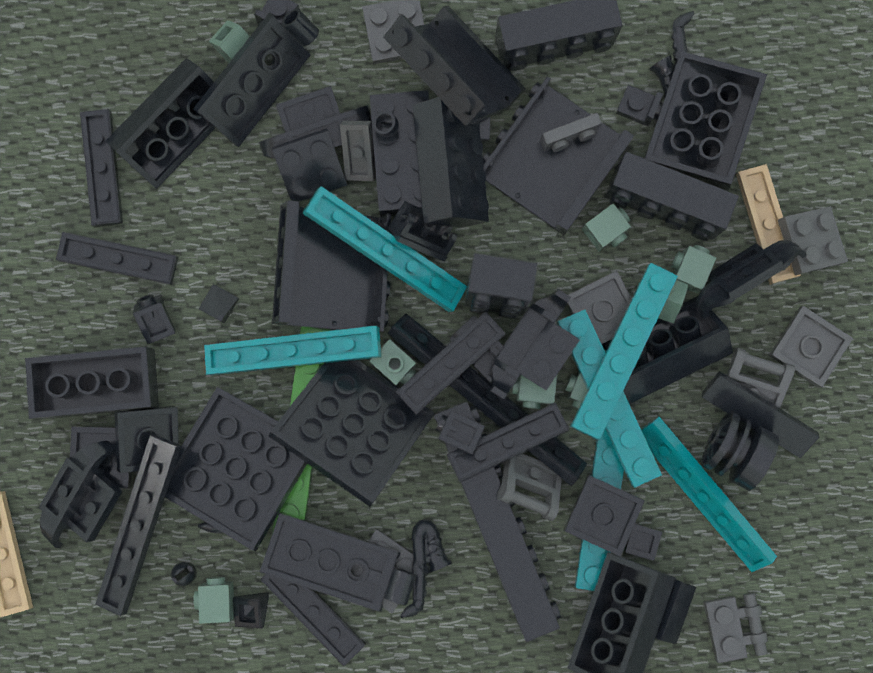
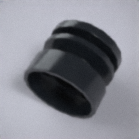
[701,411,780,491]

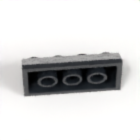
[105,58,215,189]
[602,296,733,404]

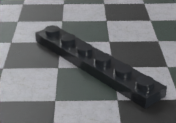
[95,435,182,616]

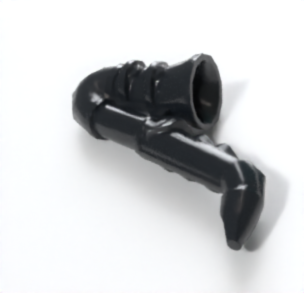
[649,11,695,96]
[400,519,452,618]

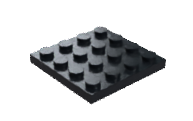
[268,360,435,507]
[165,387,307,551]

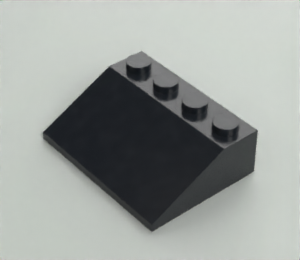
[645,51,767,191]

